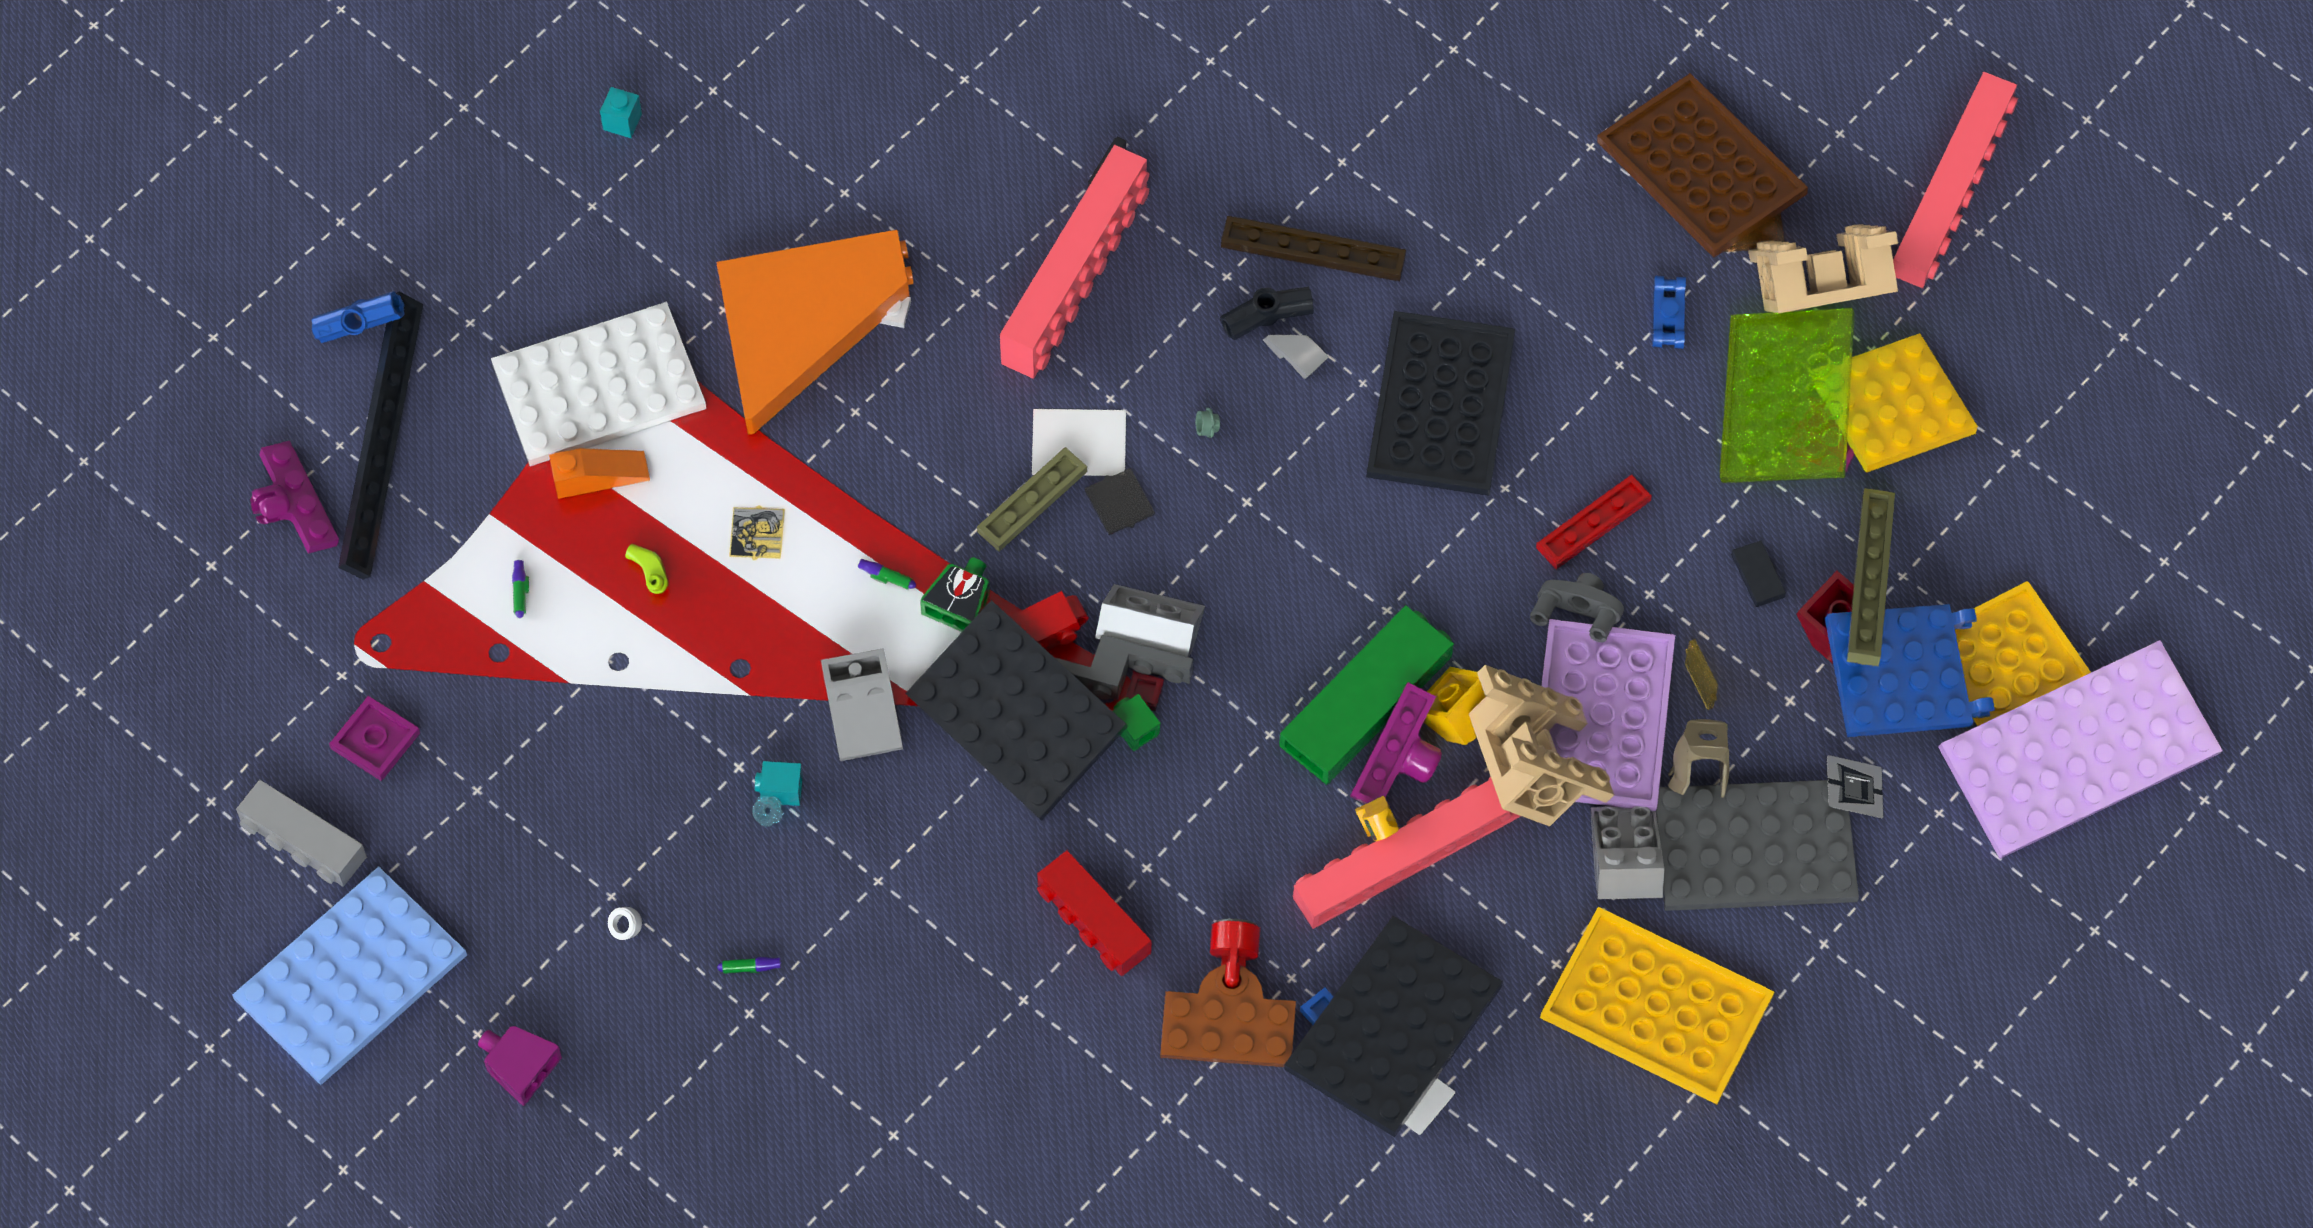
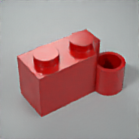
[1009,591,1088,652]

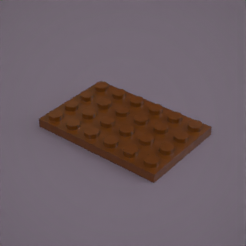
[1597,73,1808,258]

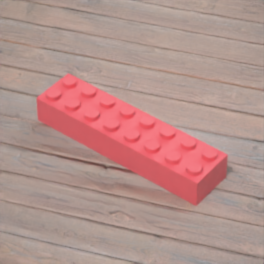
[1000,145,1149,379]

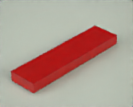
[1536,474,1652,569]

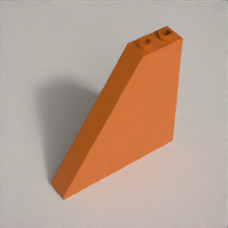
[716,230,914,435]

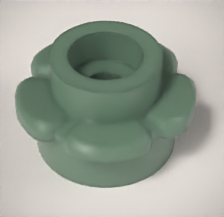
[1195,408,1220,438]

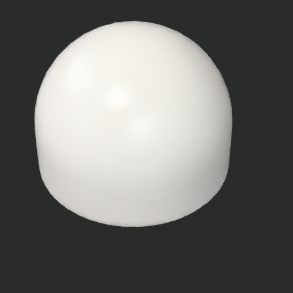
[608,907,642,940]

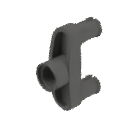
[1530,573,1624,643]

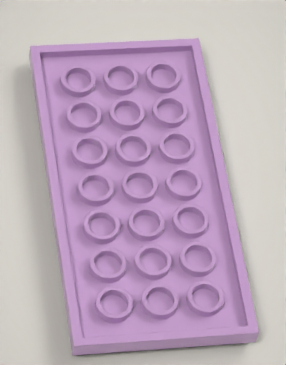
[1938,640,2223,859]

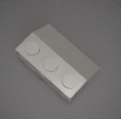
[1095,584,1205,658]

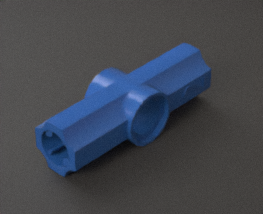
[311,291,405,343]

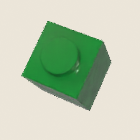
[1113,694,1161,752]

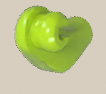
[625,544,668,594]

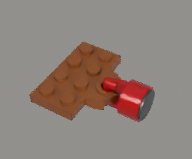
[1160,919,1296,1067]

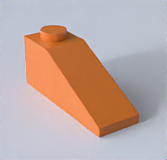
[549,448,650,499]

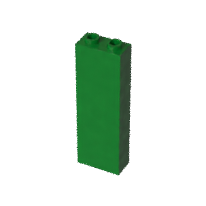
[1279,605,1454,785]

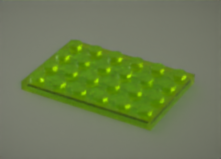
[1720,308,1855,483]

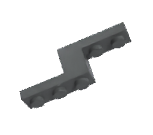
[1055,635,1193,700]

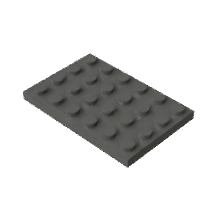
[1656,780,1859,911]

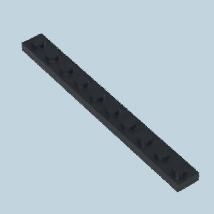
[338,291,423,580]

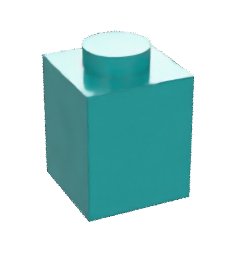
[600,87,642,138]
[755,761,803,806]

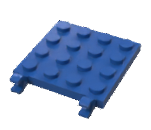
[1825,604,1995,737]

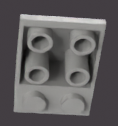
[821,648,903,761]
[1591,806,1664,899]

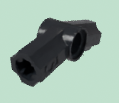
[1220,286,1314,340]

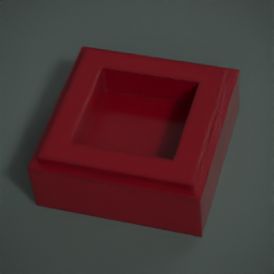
[1126,671,1164,711]

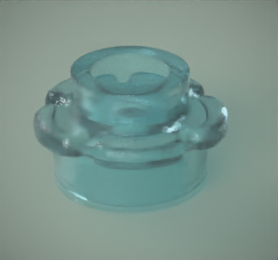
[752,796,783,827]

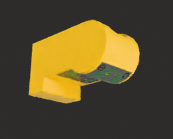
[1355,796,1399,841]

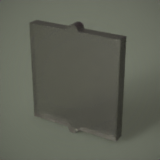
[1084,468,1155,535]

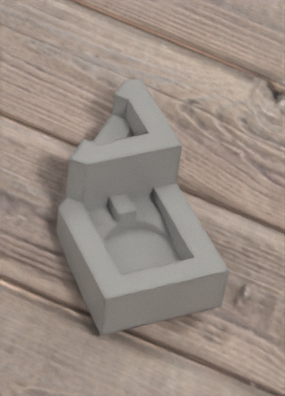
[1263,335,1328,379]

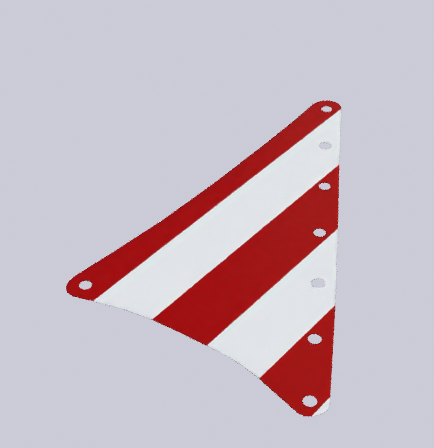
[354,381,1131,711]

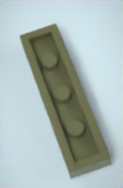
[977,447,1088,552]

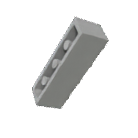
[236,780,367,887]

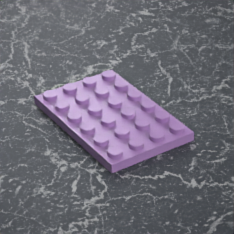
[1541,619,1675,811]

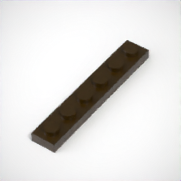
[1221,216,1406,282]

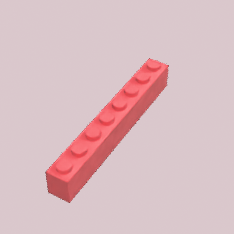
[1893,72,2019,288]
[1293,776,1521,929]

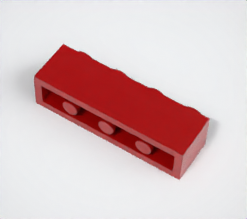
[1037,850,1152,976]

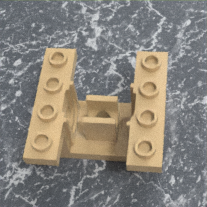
[1748,224,1898,313]
[1469,665,1614,826]

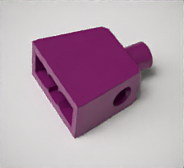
[478,1026,562,1106]

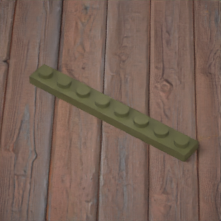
[1847,488,1895,667]

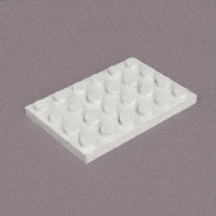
[491,302,707,466]

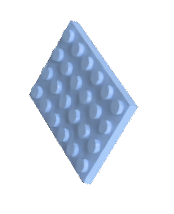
[232,866,467,1085]

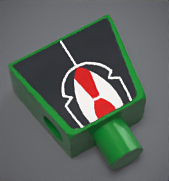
[920,557,990,632]

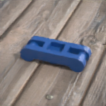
[1652,276,1686,349]

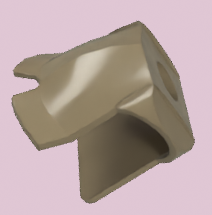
[1668,719,1730,798]

